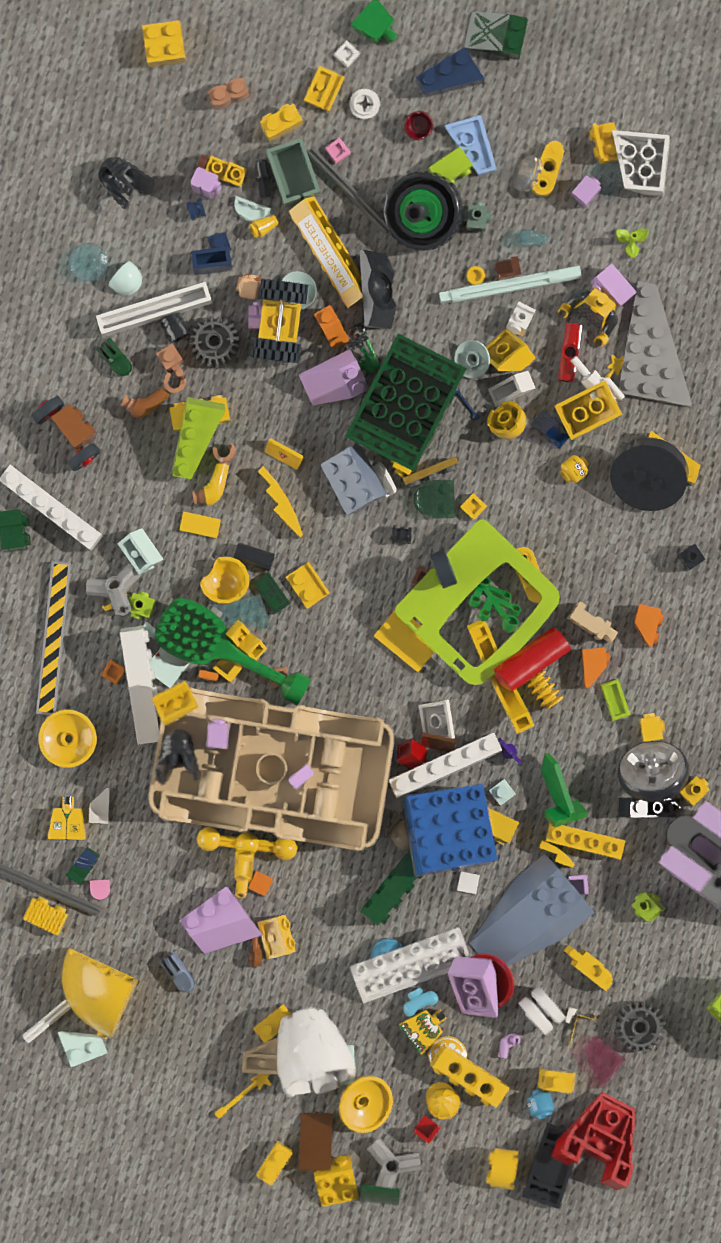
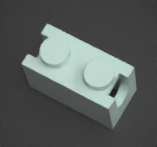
[118,528,164,575]

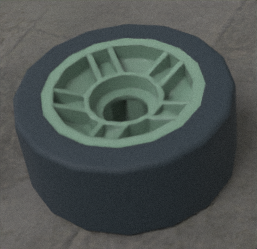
[430,549,457,589]

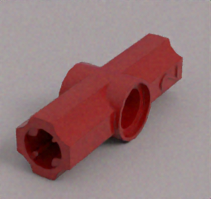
[558,323,582,383]

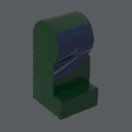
[66,847,100,885]

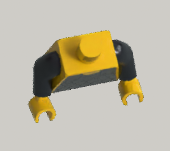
[558,288,618,347]

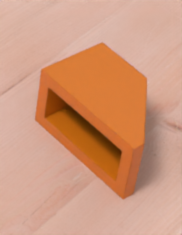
[314,305,349,350]
[581,648,610,688]

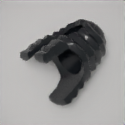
[98,157,155,209]
[155,730,200,785]

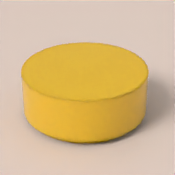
[466,266,485,285]

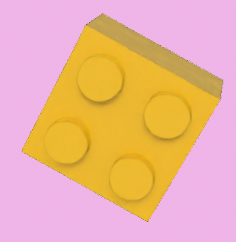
[142,20,186,68]

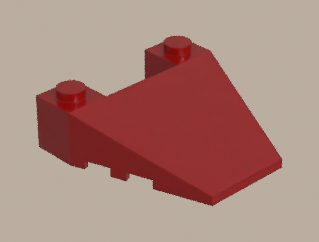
[552,1092,635,1191]

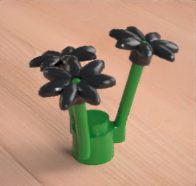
[335,321,380,374]

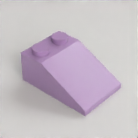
[299,349,369,405]
[448,957,498,1018]

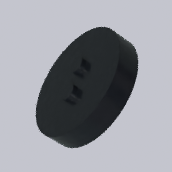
[610,437,689,511]

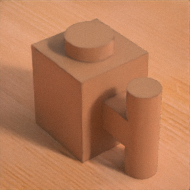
[156,343,185,379]

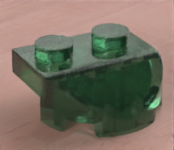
[413,480,455,519]

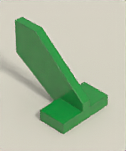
[541,753,588,827]

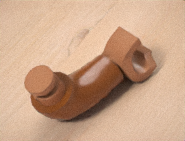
[120,372,187,418]

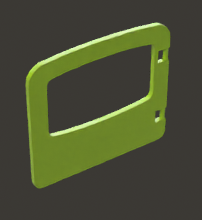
[395,519,560,685]

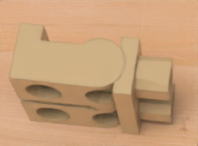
[567,601,618,643]

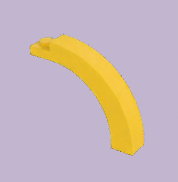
[467,620,534,734]

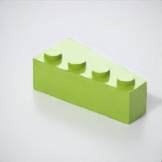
[172,397,225,479]

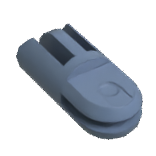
[159,951,195,993]

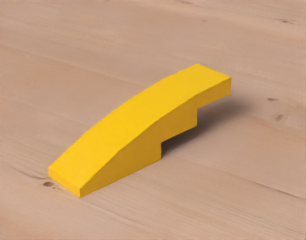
[258,466,303,538]

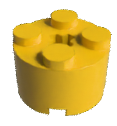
[486,1148,519,1190]

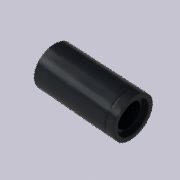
[233,542,275,572]

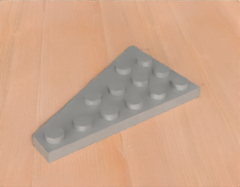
[618,281,692,407]

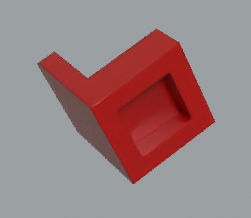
[397,738,427,770]
[413,1115,440,1144]

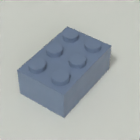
[321,444,386,515]

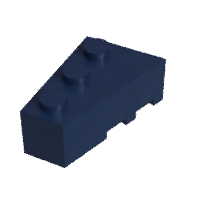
[416,47,485,97]

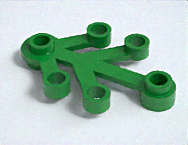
[468,577,521,633]

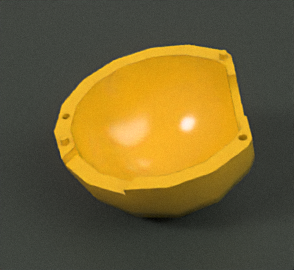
[200,557,249,605]

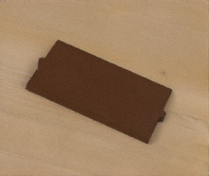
[299,1112,333,1173]

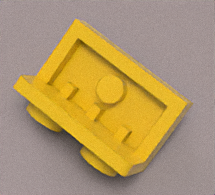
[151,681,199,725]

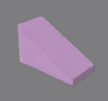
[288,764,315,789]

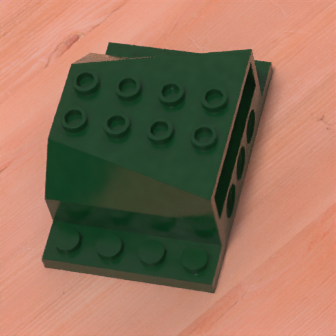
[345,333,467,472]

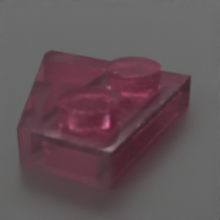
[583,1035,626,1089]

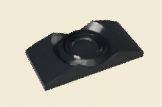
[359,250,397,329]
[522,1122,574,1209]

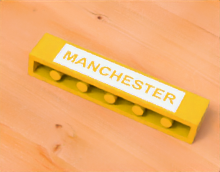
[289,196,363,308]

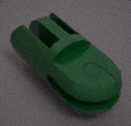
[96,337,132,377]

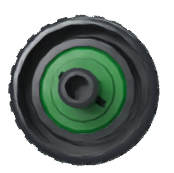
[383,171,464,251]

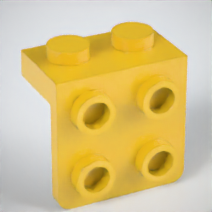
[314,1155,359,1206]

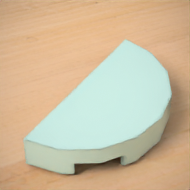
[234,196,271,221]

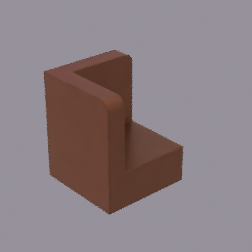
[495,256,522,281]

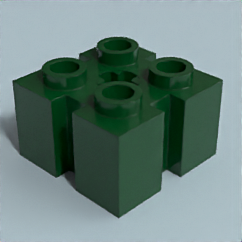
[0,509,31,553]

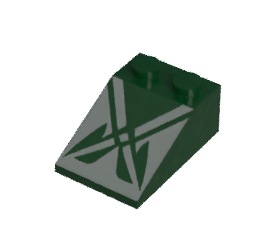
[464,11,528,60]

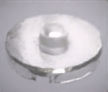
[513,155,543,192]

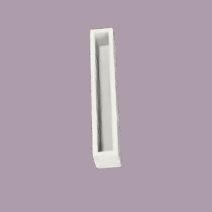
[96,282,212,337]
[0,465,103,551]
[120,625,161,745]
[388,733,502,800]

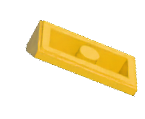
[264,438,304,470]

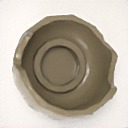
[391,820,410,851]

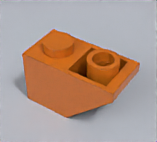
[633,604,664,648]

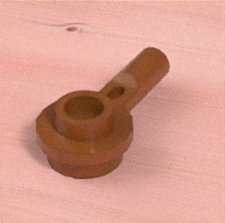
[248,937,262,968]

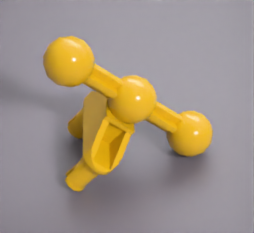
[197,827,297,898]

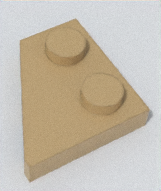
[242,1037,278,1074]

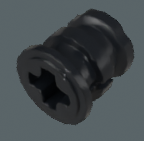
[392,525,412,544]

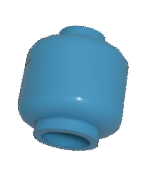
[527,1089,555,1119]

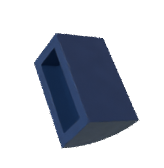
[191,246,232,276]

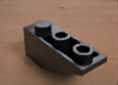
[619,798,680,818]

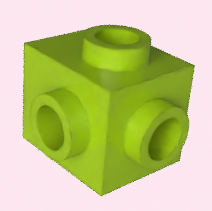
[128,591,156,620]
[632,892,666,922]

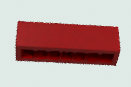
[494,627,571,692]

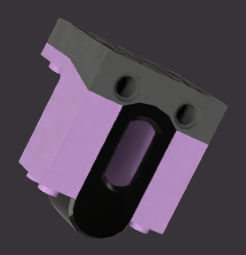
[659,801,721,912]

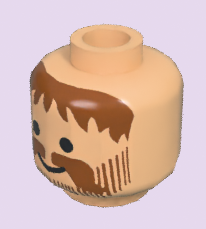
[236,273,262,300]

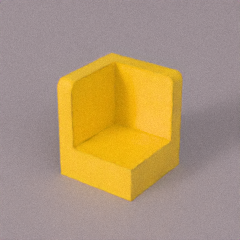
[213,659,243,683]

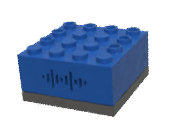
[400,784,498,877]

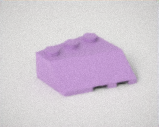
[180,886,263,954]

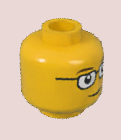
[560,455,589,483]

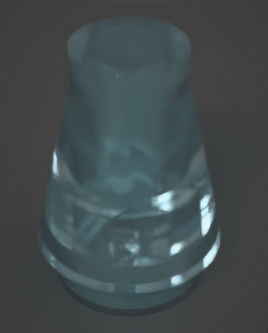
[518,228,547,247]

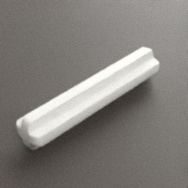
[23,1000,71,1043]

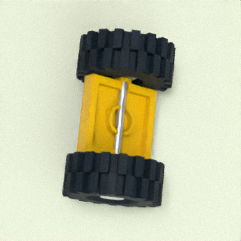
[251,279,309,363]

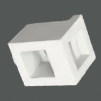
[506,302,536,336]

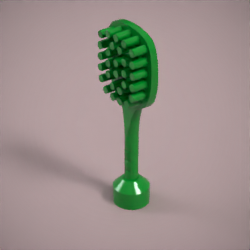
[155,598,311,706]

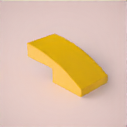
[538,840,575,868]

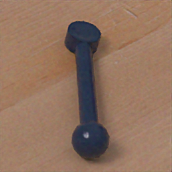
[456,388,480,420]

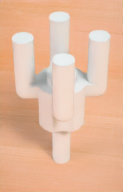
[571,356,625,405]

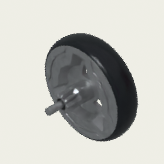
[617,741,689,802]

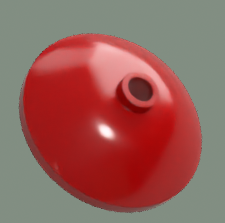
[470,953,514,1008]

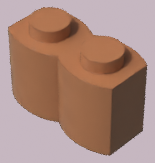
[208,78,249,110]

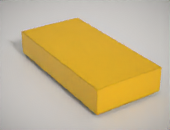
[179,511,221,539]

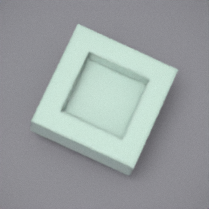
[489,779,516,806]

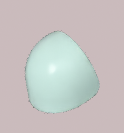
[109,261,142,295]

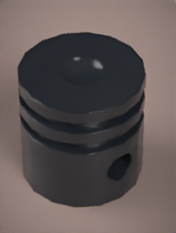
[160,312,190,344]

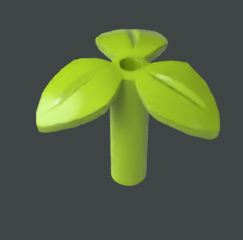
[615,228,649,258]

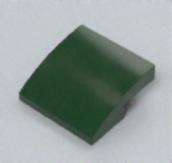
[360,1185,401,1206]

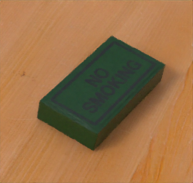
[253,572,291,614]

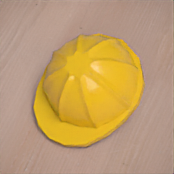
[426,1082,461,1120]

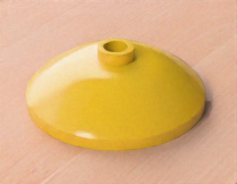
[39,710,97,768]
[339,1076,393,1133]

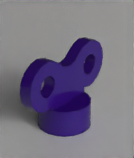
[497,738,522,765]

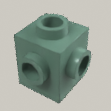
[463,202,491,232]

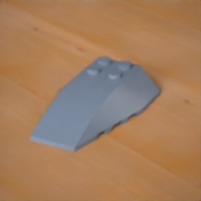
[470,854,595,966]

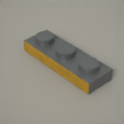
[402,456,458,488]

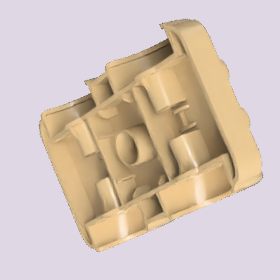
[149,688,394,850]

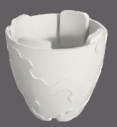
[277,1008,356,1098]

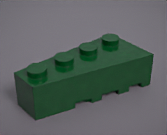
[360,850,423,926]

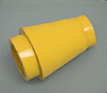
[249,215,279,238]

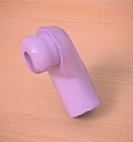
[498,1033,520,1058]

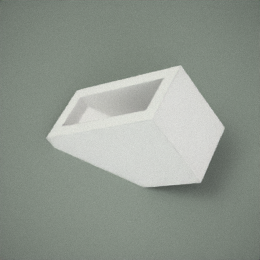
[488,371,535,407]

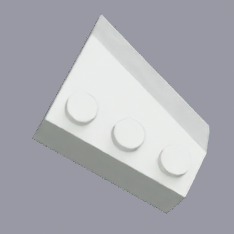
[612,130,670,197]

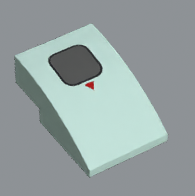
[144,622,190,688]

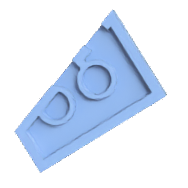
[444,115,497,176]

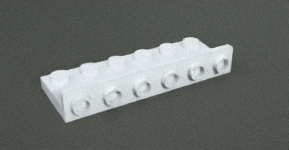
[350,928,470,1004]

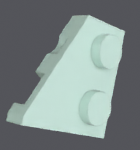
[58,1031,108,1067]

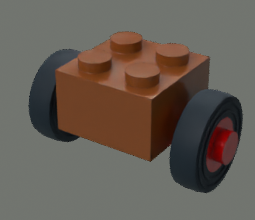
[32,396,100,471]

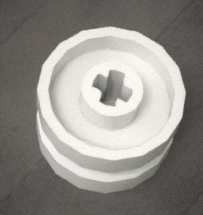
[518,985,566,1035]

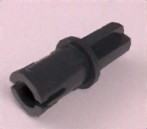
[255,159,271,198]

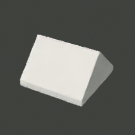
[419,700,455,739]

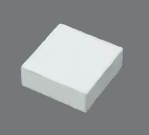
[334,41,360,68]
[457,872,480,894]

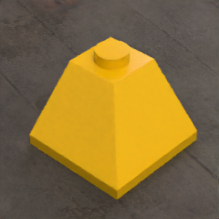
[485,329,536,371]

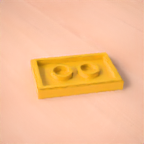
[374,611,435,672]

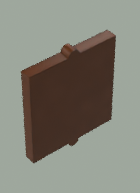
[420,732,457,752]

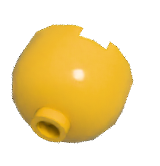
[487,401,526,440]

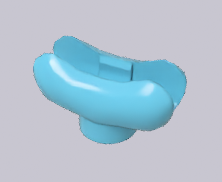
[403,988,438,1017]

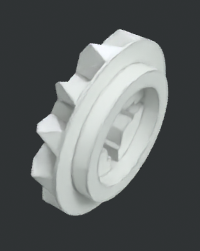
[350,89,380,120]

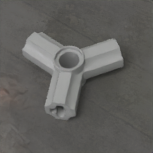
[86,564,142,616]
[366,1137,422,1188]

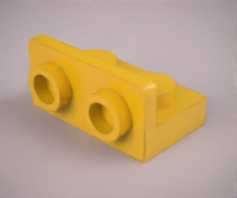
[589,122,619,165]
[257,915,295,960]

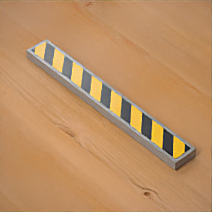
[36,561,71,715]

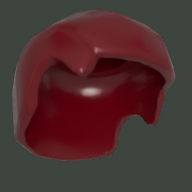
[404,111,434,141]

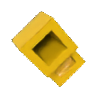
[226,620,267,660]

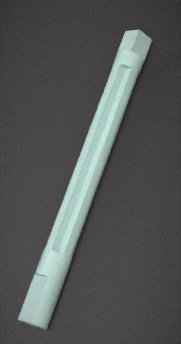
[439,265,582,304]

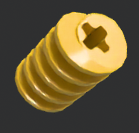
[527,670,563,711]

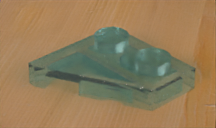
[223,593,271,630]

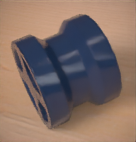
[186,198,206,221]

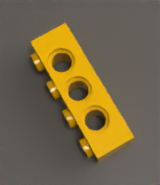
[545,822,625,859]
[431,1043,510,1108]

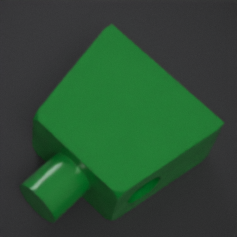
[351,0,398,44]

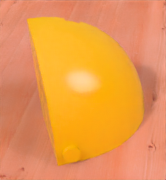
[62,948,138,1039]

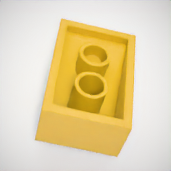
[555,380,622,440]

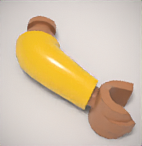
[192,442,236,506]

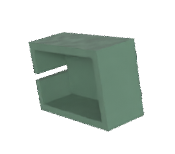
[266,138,321,208]

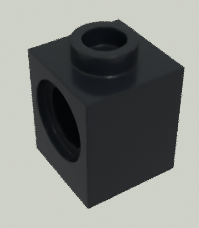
[677,544,705,571]

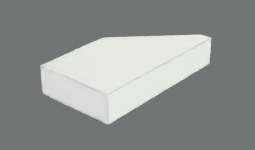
[89,788,110,824]

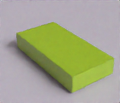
[600,679,631,721]

